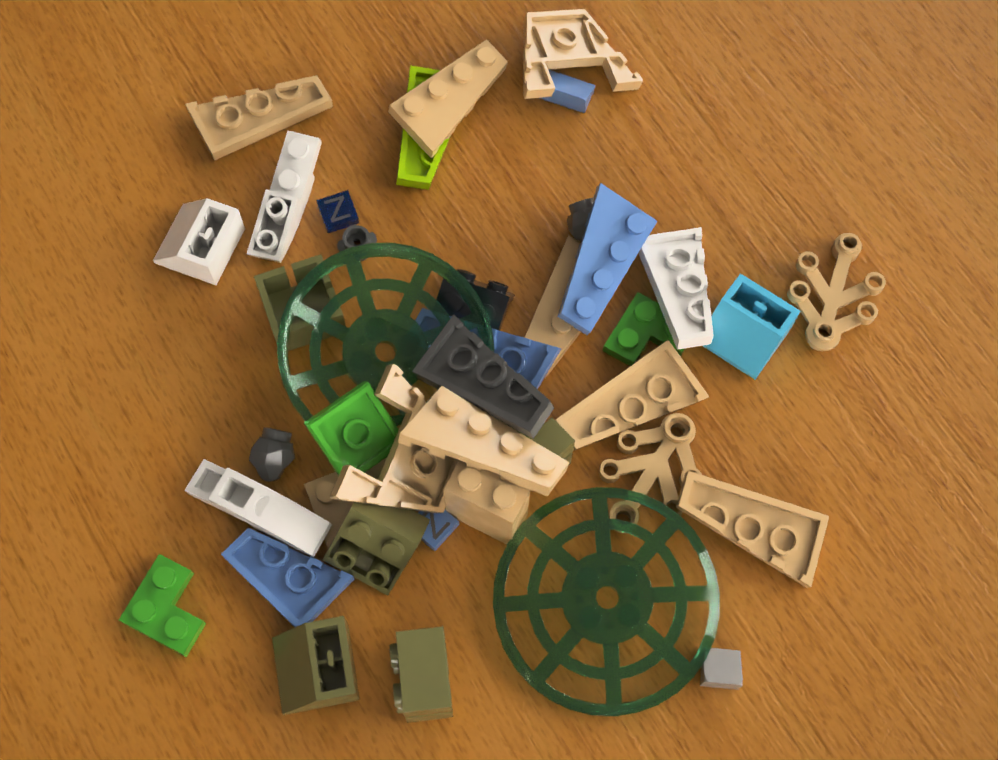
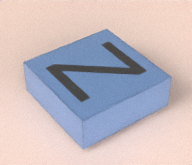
[418,510,459,551]

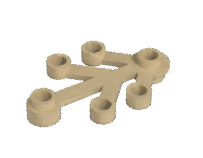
[787,233,886,351]
[599,413,702,533]

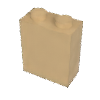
[444,460,530,546]

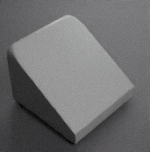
[700,647,743,690]

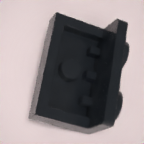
[433,268,515,331]

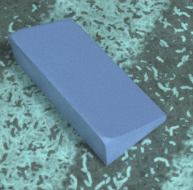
[540,69,596,113]

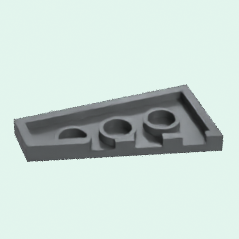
[412,314,554,439]

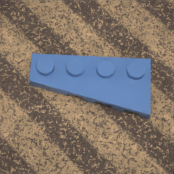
[405,308,561,389]

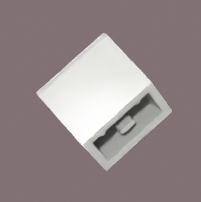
[153,198,245,285]

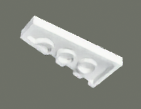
[638,227,713,350]

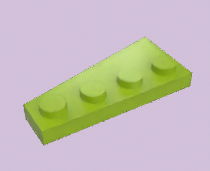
[396,65,451,190]

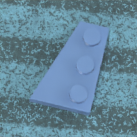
[221,528,355,627]

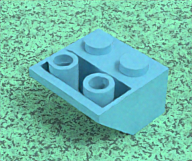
[703,273,800,380]

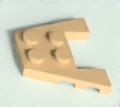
[523,9,643,99]
[330,364,459,513]

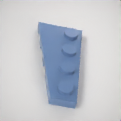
[558,183,657,336]

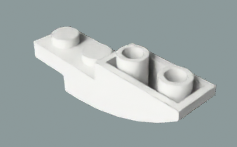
[247,130,322,263]
[185,459,332,557]

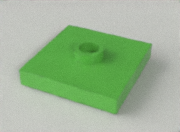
[304,381,399,476]

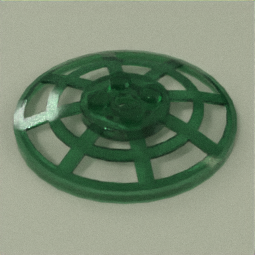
[277,243,494,458]
[493,487,720,716]

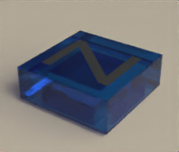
[316,190,360,233]

